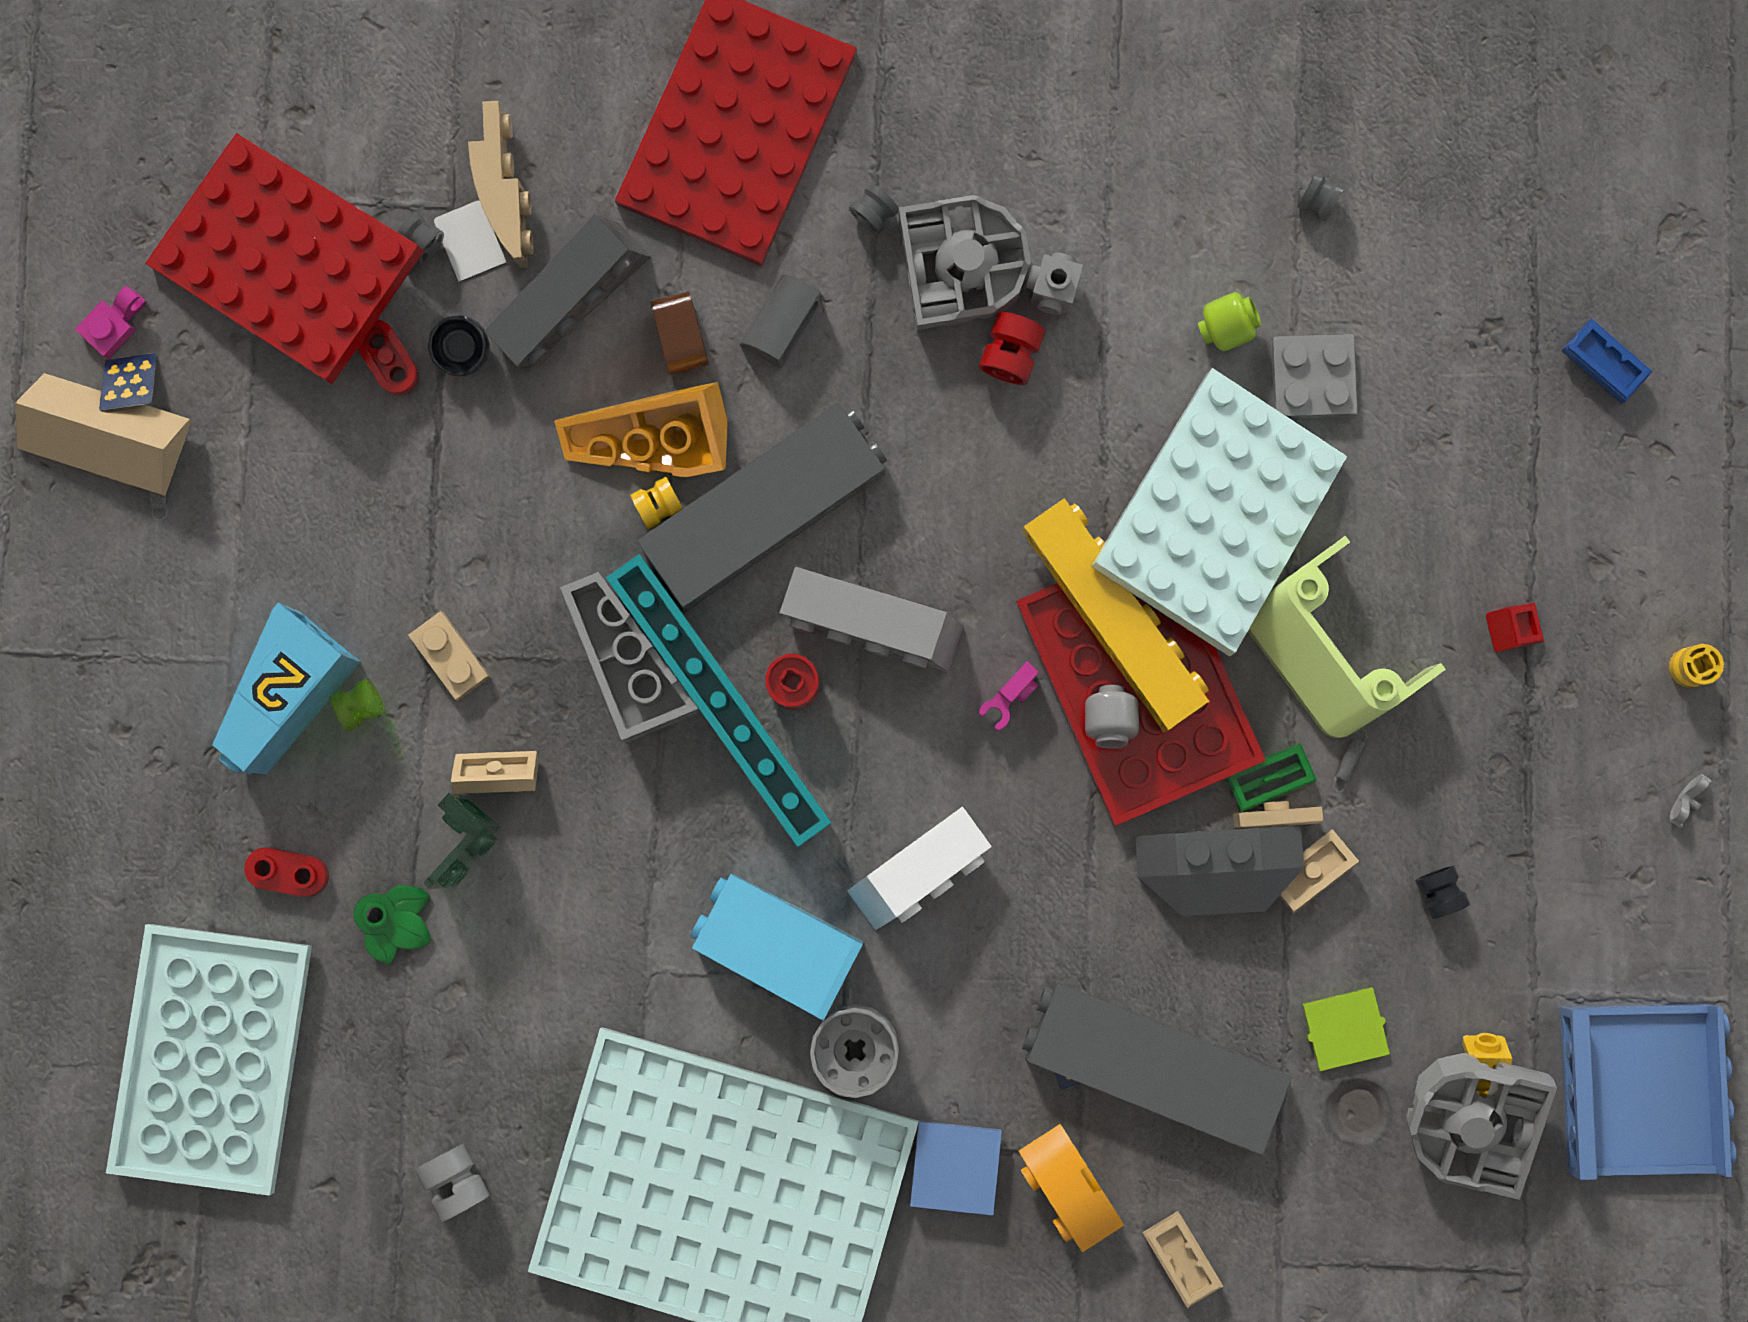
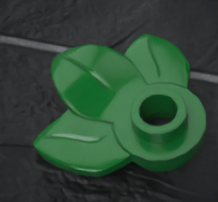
[353,885,431,964]

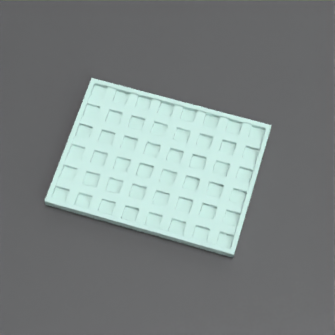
[528,1027,918,1322]

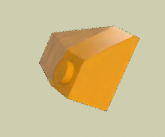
[554,382,728,477]

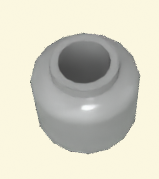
[1085,685,1139,749]

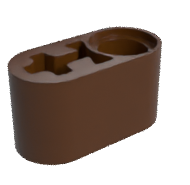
[650,291,709,375]

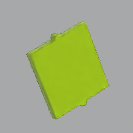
[1302,987,1390,1071]

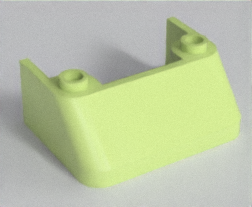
[1247,536,1446,738]

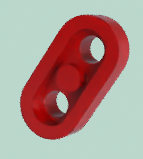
[357,319,419,396]
[244,848,329,897]

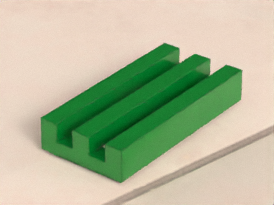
[1225,743,1317,812]

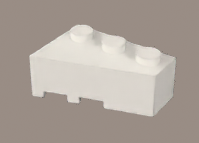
[847,806,992,931]

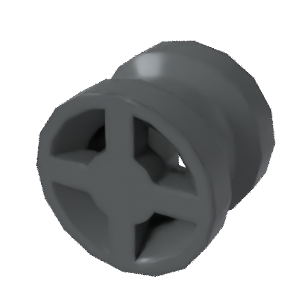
[1297,171,1346,222]
[849,183,899,235]
[398,214,444,265]

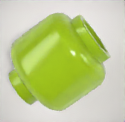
[1198,292,1262,352]

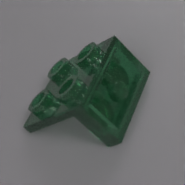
[423,793,500,889]

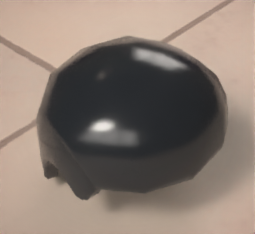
[427,315,490,376]

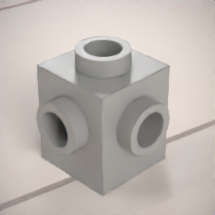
[1026,253,1087,315]

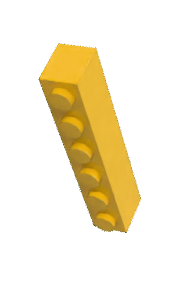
[1022,498,1209,732]

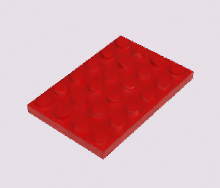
[615,0,857,267]
[145,133,424,385]
[1015,583,1266,826]

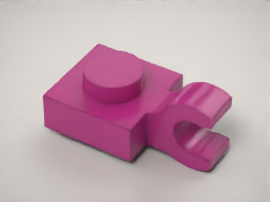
[75,286,147,359]
[978,661,1039,731]

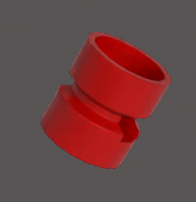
[978,312,1046,385]
[765,654,820,711]

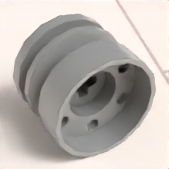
[810,1004,899,1098]

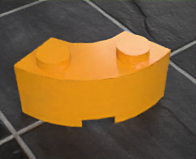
[1019,1124,1124,1253]

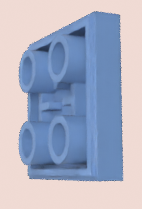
[910,1121,1002,1215]

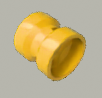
[630,477,683,531]
[1669,644,1724,688]

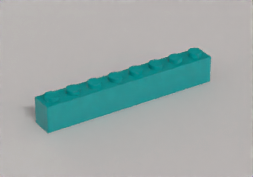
[606,554,833,847]

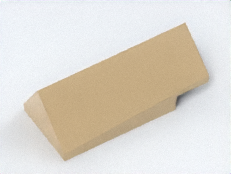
[15,373,192,496]

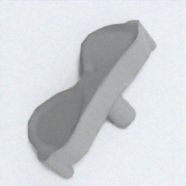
[1670,774,1712,828]

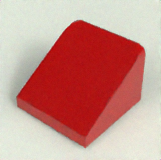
[1486,602,1544,652]

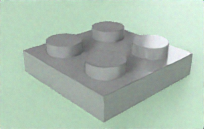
[1270,334,1358,419]

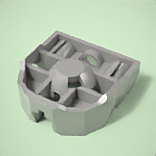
[899,195,1031,331]
[1406,1053,1557,1200]

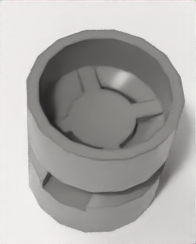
[415,1143,490,1222]

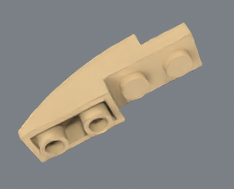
[468,101,534,268]

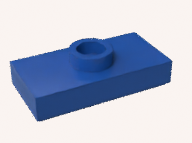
[1561,318,1653,404]

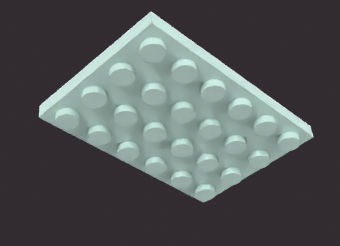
[1091,368,1347,656]
[106,924,312,1196]

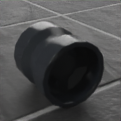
[1415,866,1470,919]

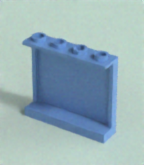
[1560,1004,1736,1180]

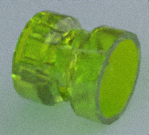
[330,678,386,732]

